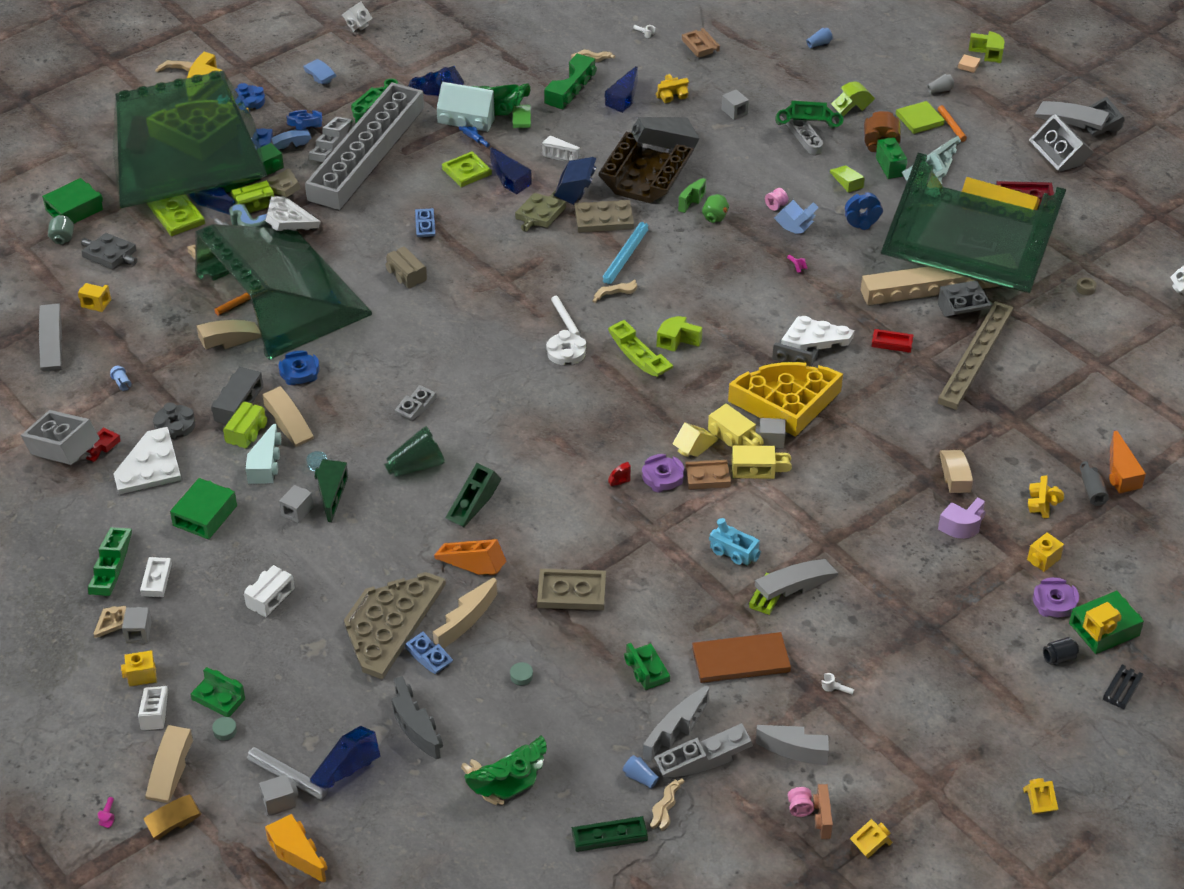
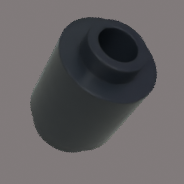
[1043,637,1079,665]

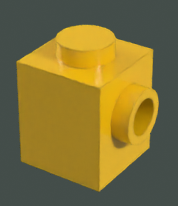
[1027,533,1064,572]
[121,650,157,687]

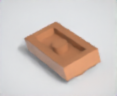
[813,784,833,839]

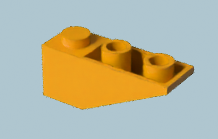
[265,814,328,883]

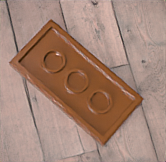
[692,632,791,683]

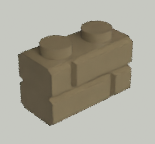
[385,246,427,289]

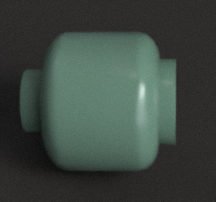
[48,215,74,244]

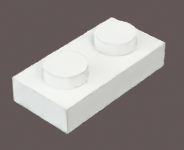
[140,557,172,597]

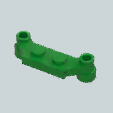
[351,78,398,124]
[775,101,844,128]

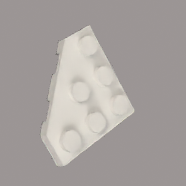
[265,196,321,231]
[781,316,855,351]
[113,427,181,495]

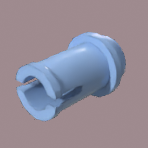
[110,366,132,391]

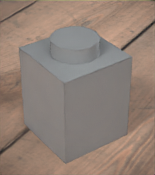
[721,89,749,120]
[755,418,785,448]
[279,485,313,523]
[122,607,152,643]
[259,774,298,816]

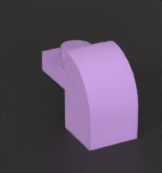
[938,497,985,539]

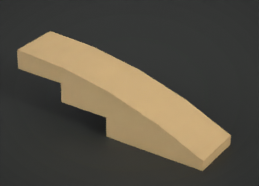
[433,577,497,649]

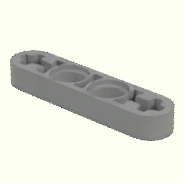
[783,118,823,155]

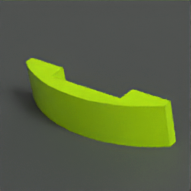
[608,320,673,376]

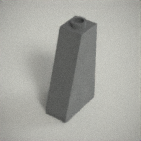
[631,117,700,149]

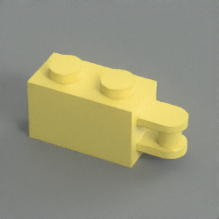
[708,404,764,447]
[732,446,792,479]

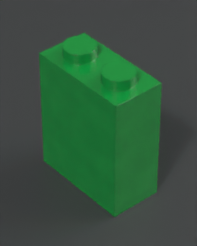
[42,178,103,224]
[170,478,237,540]
[1069,591,1144,654]

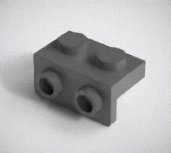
[772,339,819,367]

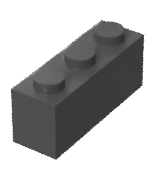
[211,367,263,424]

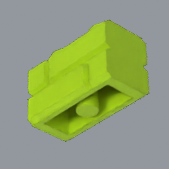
[231,180,274,213]
[223,402,267,448]

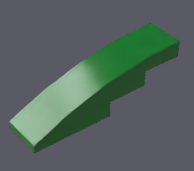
[88,527,132,596]

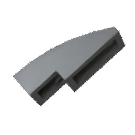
[756,725,829,765]

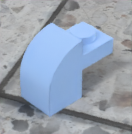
[774,200,819,234]

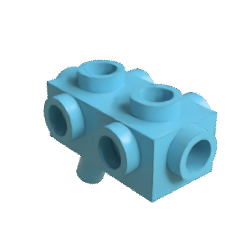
[709,518,761,565]

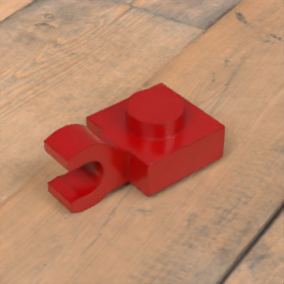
[86,427,120,462]

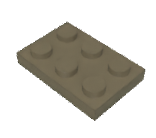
[575,200,634,233]
[537,569,606,610]

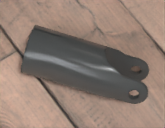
[1080,461,1109,506]

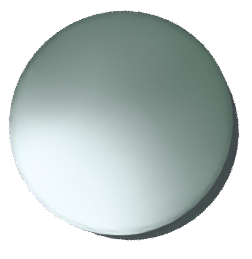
[510,662,533,685]
[212,717,237,741]

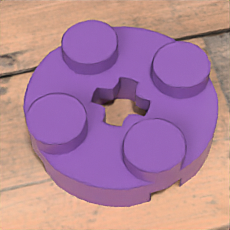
[642,454,684,492]
[1033,578,1079,617]

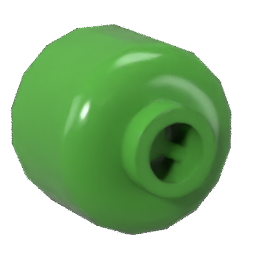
[702,194,729,223]

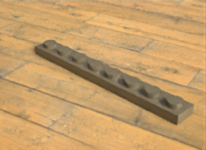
[938,301,1014,410]

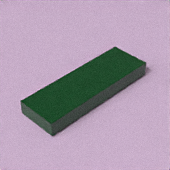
[571,816,648,852]

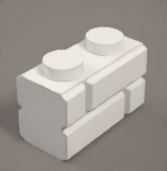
[244,565,295,617]

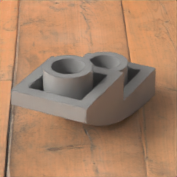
[395,385,437,420]

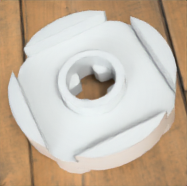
[546,330,586,365]

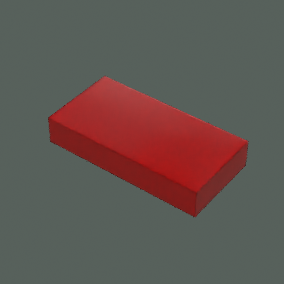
[871,329,914,353]

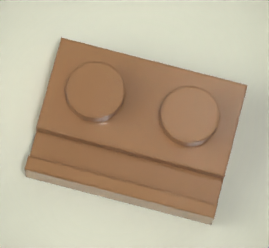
[682,28,720,57]
[685,460,731,490]

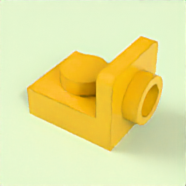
[1023,778,1058,814]
[850,819,893,858]

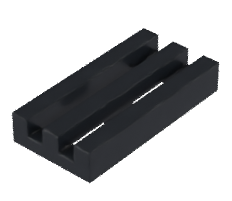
[1103,664,1143,710]

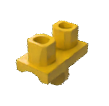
[655,74,689,103]
[1028,476,1064,518]

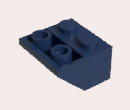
[554,157,596,205]

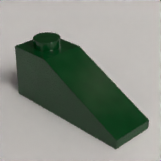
[314,459,348,523]
[445,463,502,528]

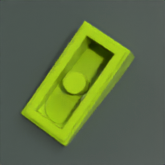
[830,165,865,193]

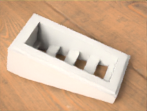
[542,136,580,162]
[138,686,168,730]

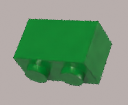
[876,137,907,179]

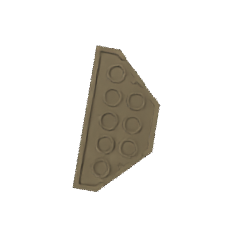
[344,572,446,680]

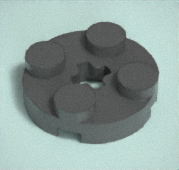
[153,403,195,439]

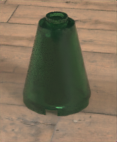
[384,426,445,477]

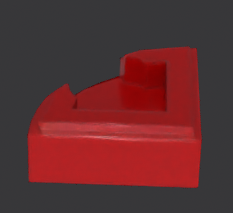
[608,462,631,486]

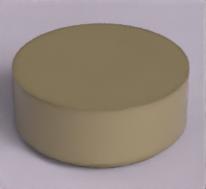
[1076,277,1097,295]

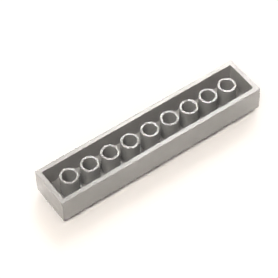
[305,83,424,210]

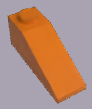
[1109,431,1146,493]
[434,539,507,575]

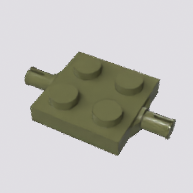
[515,190,566,232]

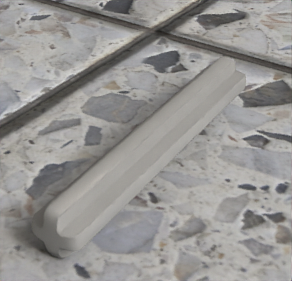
[247,747,328,800]

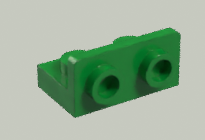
[624,643,670,690]
[191,667,245,717]

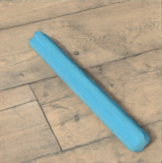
[603,222,648,284]

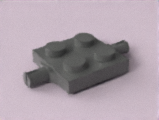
[81,233,137,269]

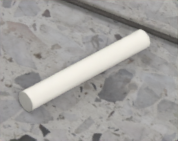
[551,296,580,336]

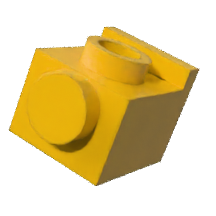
[78,283,111,312]
[1083,602,1121,642]

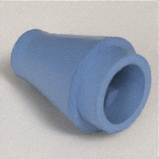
[806,28,833,48]
[623,755,659,789]

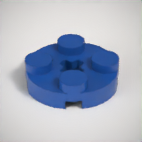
[229,83,265,111]
[286,110,322,130]
[845,192,883,230]
[279,350,320,385]

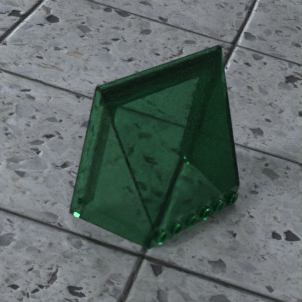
[113,71,267,209]
[880,153,1066,293]
[195,224,372,360]

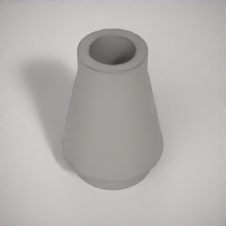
[927,74,954,94]

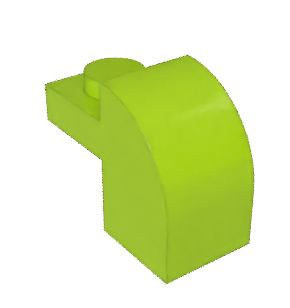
[968,31,1005,63]
[831,81,875,116]
[656,316,702,352]

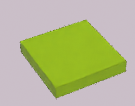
[896,101,945,134]
[442,151,492,187]

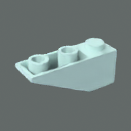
[246,424,281,484]

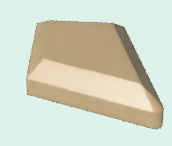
[94,606,126,638]

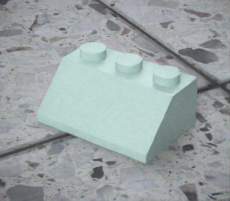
[437,82,495,132]

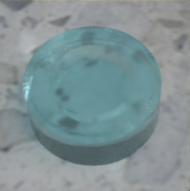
[306,451,327,471]

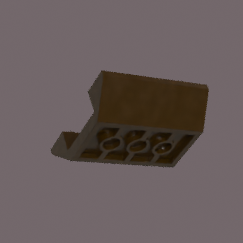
[599,131,694,204]

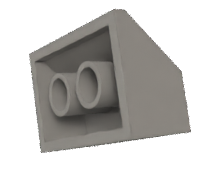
[1029,114,1094,172]

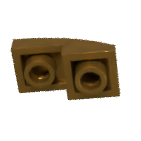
[143,794,202,840]

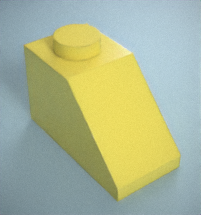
[673,422,718,457]

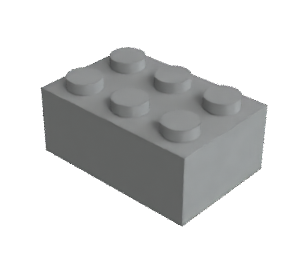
[21,410,100,465]

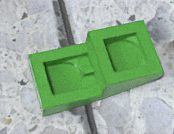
[513,105,531,128]
[678,178,706,213]

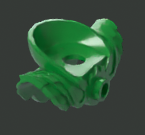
[470,83,531,116]
[464,735,547,799]

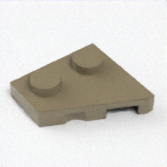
[267,168,301,197]

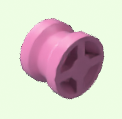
[765,188,788,211]
[787,787,814,817]

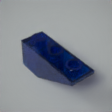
[408,66,464,96]
[604,66,638,113]
[490,148,532,195]
[186,173,236,215]
[310,726,381,789]

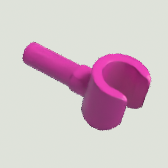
[787,255,808,272]
[98,797,115,828]

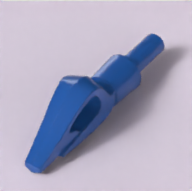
[459,126,490,147]

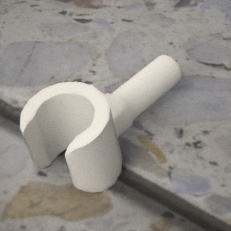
[633,25,655,38]
[822,673,854,695]

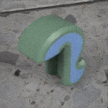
[229,204,273,239]

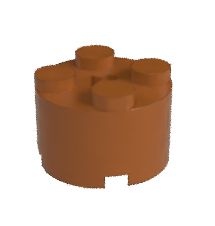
[864,111,901,152]

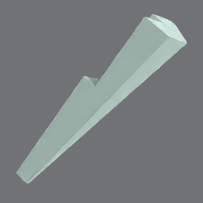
[902,136,961,197]

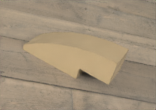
[197,320,262,349]
[263,386,314,447]
[940,450,973,493]
[146,725,193,803]

